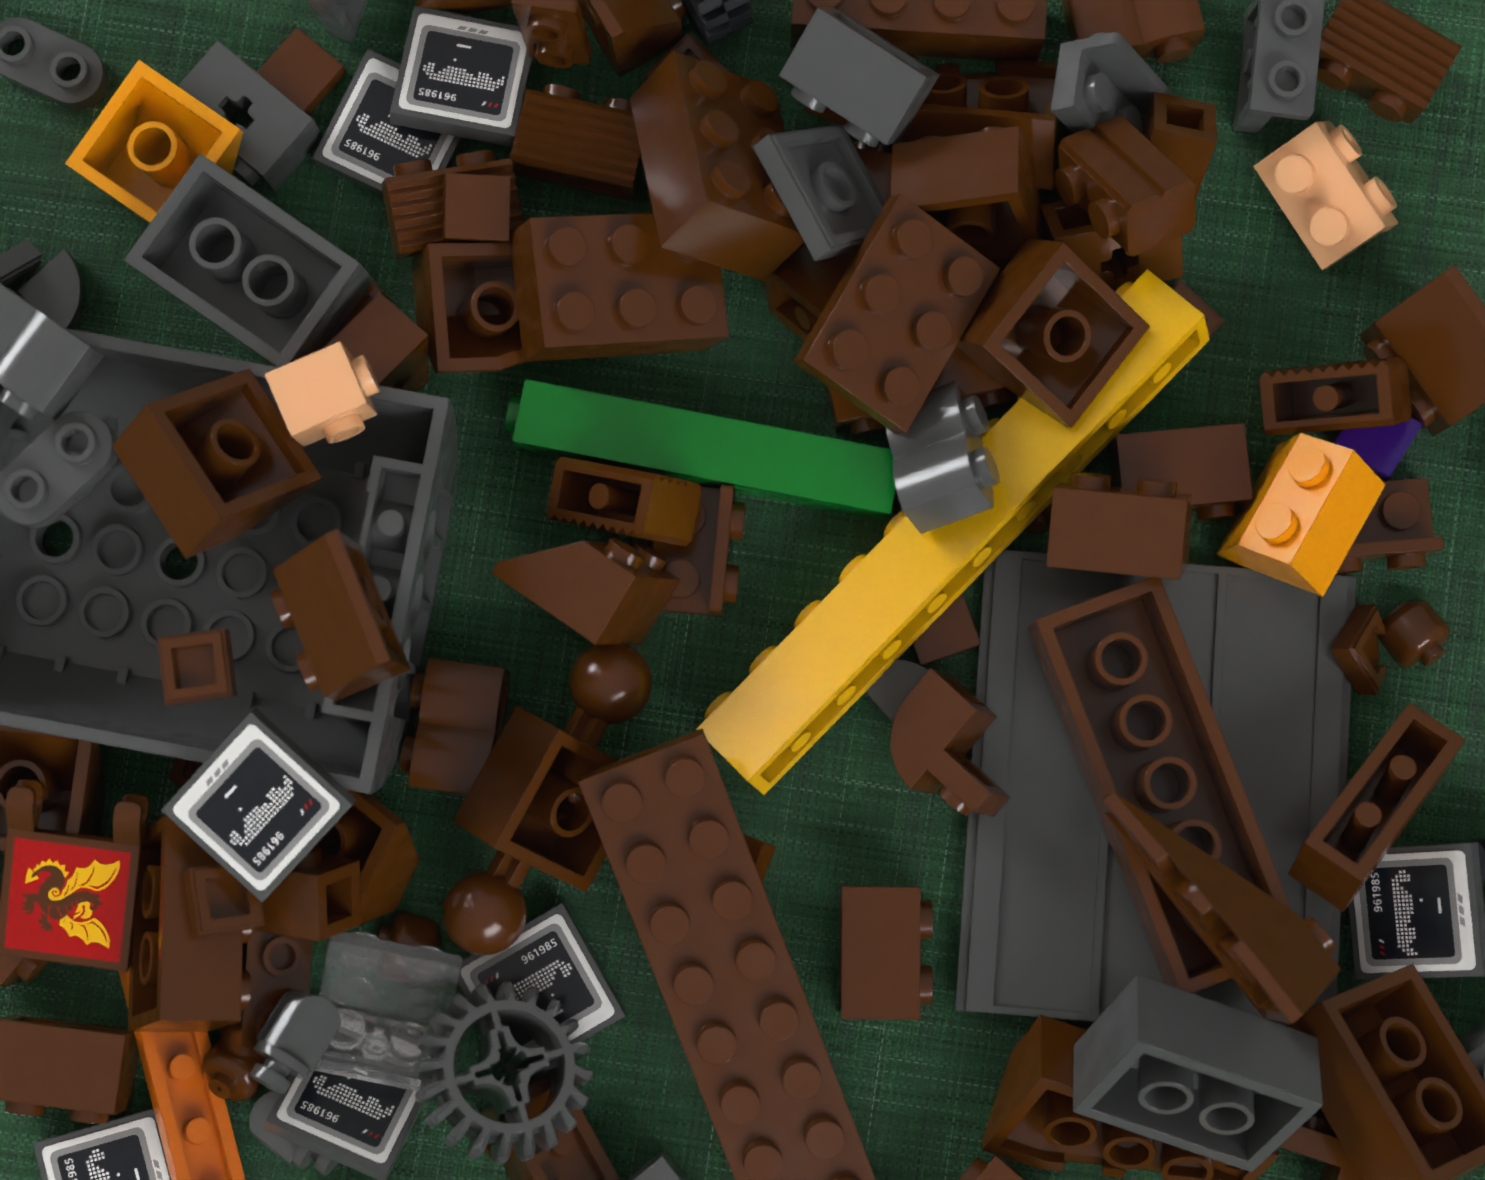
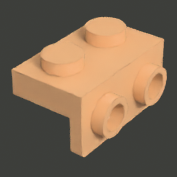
[1253,121,1398,270]

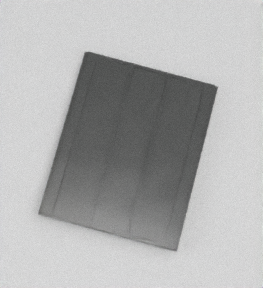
[954,550,1356,1026]

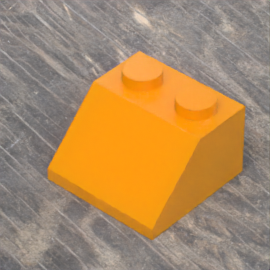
[65,60,244,224]
[1216,433,1386,597]

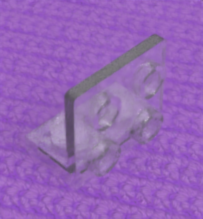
[314,932,462,1091]

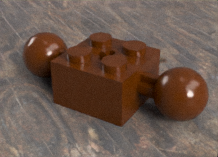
[443,644,652,955]

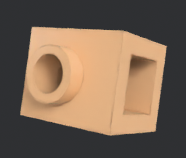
[265,341,380,447]

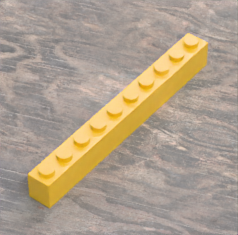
[696,269,1210,795]

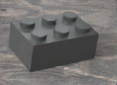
[124,154,374,367]
[1073,974,1323,1172]

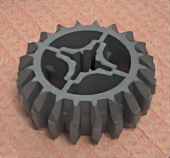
[412,981,593,1165]

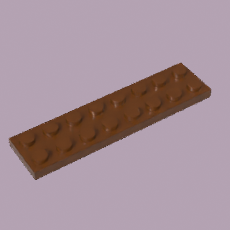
[578,728,876,1180]

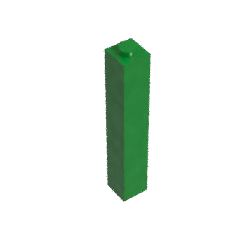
[505,379,896,522]

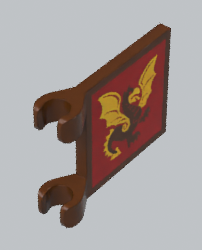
[0,779,150,971]

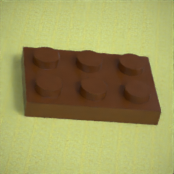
[793,194,1000,434]

